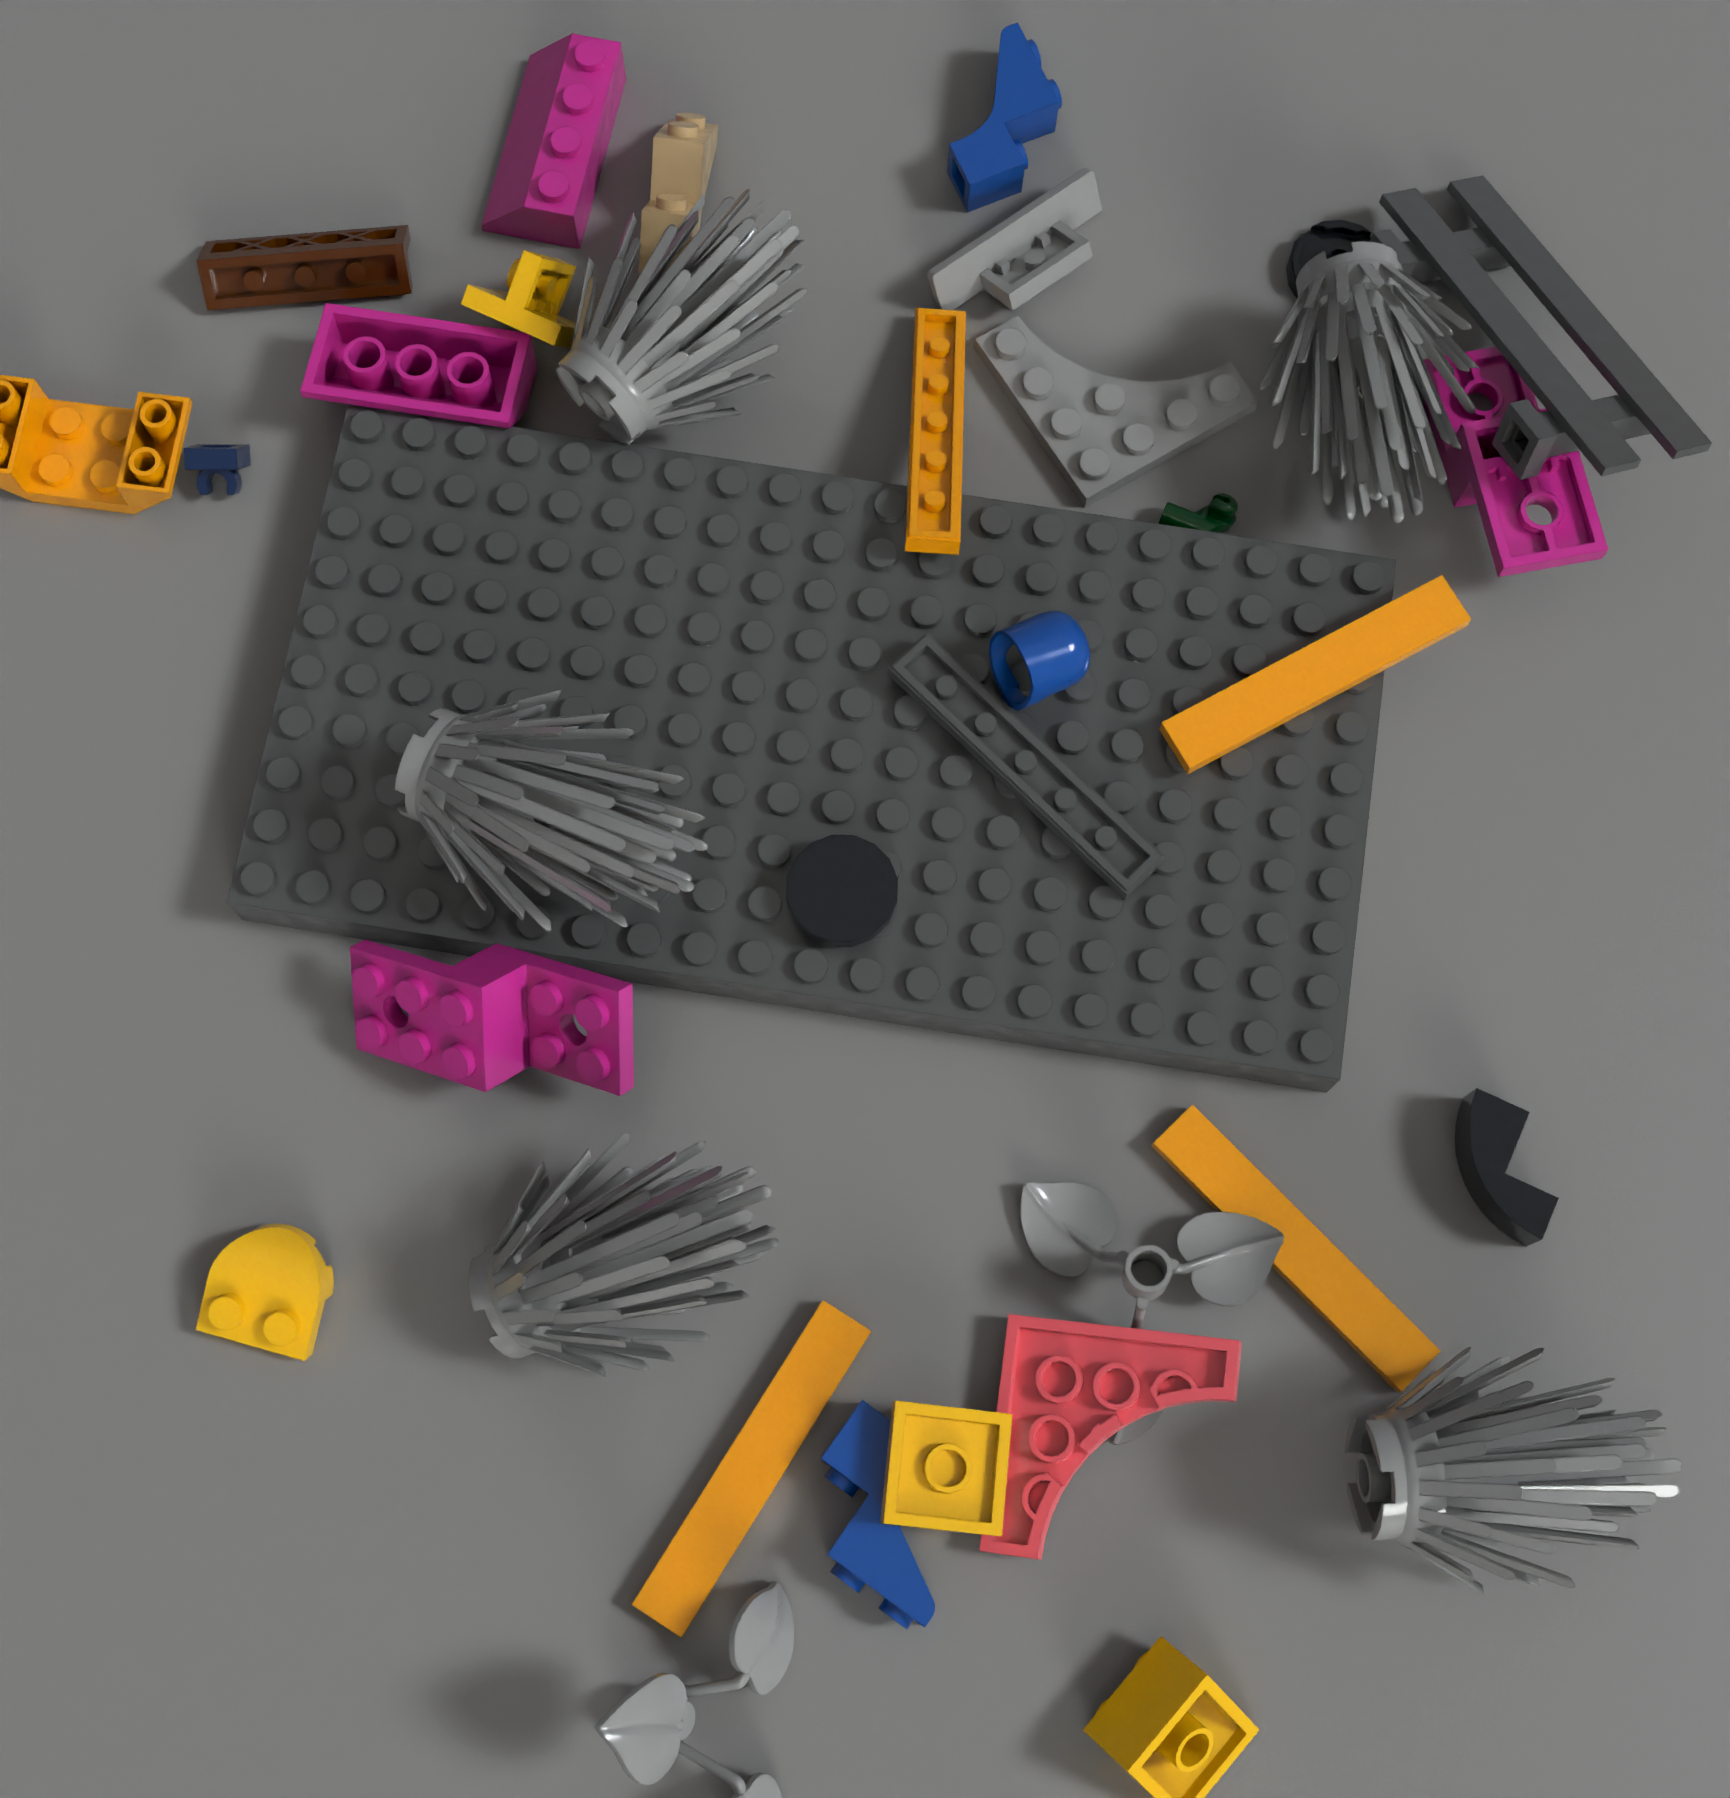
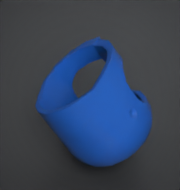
[988,611,1090,711]

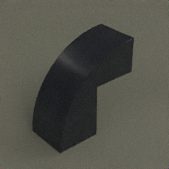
[1455,1088,1559,1247]

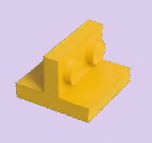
[461,250,576,348]
[880,1401,1013,1537]

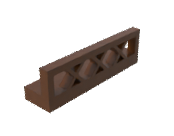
[196,225,413,310]

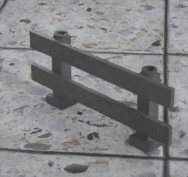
[1370,176,1712,480]

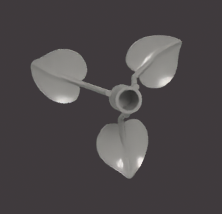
[1020,1182,1284,1445]
[594,1581,794,1798]

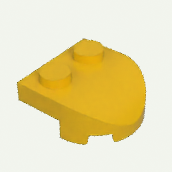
[196,1223,334,1361]

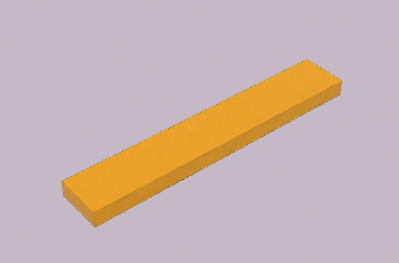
[905,308,966,555]
[1159,575,1471,775]
[1151,1104,1441,1393]
[632,1300,871,1638]

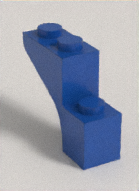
[947,22,1062,213]
[821,1400,935,1629]

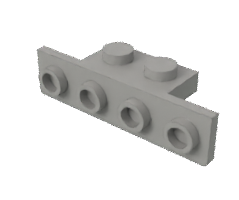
[927,167,1103,311]

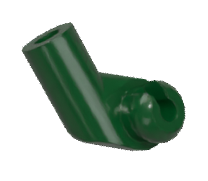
[1158,493,1238,533]

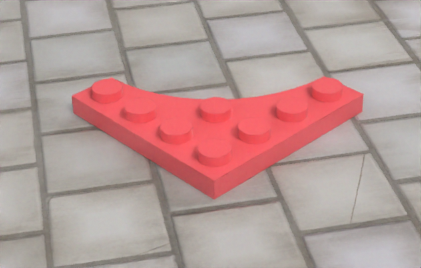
[979,1314,1242,1560]

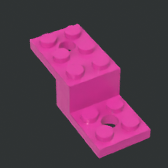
[1423,347,1608,577]
[350,939,634,1096]

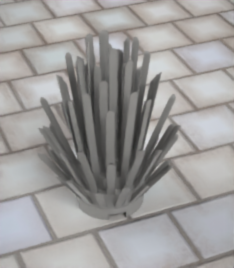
[555,189,808,445]
[1260,241,1479,523]
[395,690,708,931]
[468,1133,779,1377]
[1345,1347,1683,1596]

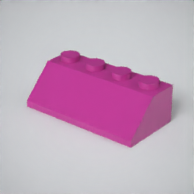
[481,33,626,249]
[300,303,537,428]

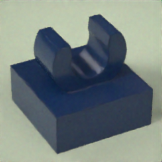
[183,444,251,495]

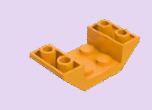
[0,375,193,514]

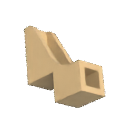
[639,113,718,275]

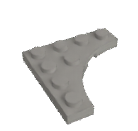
[974,315,1259,508]

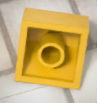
[1083,1636,1259,1798]

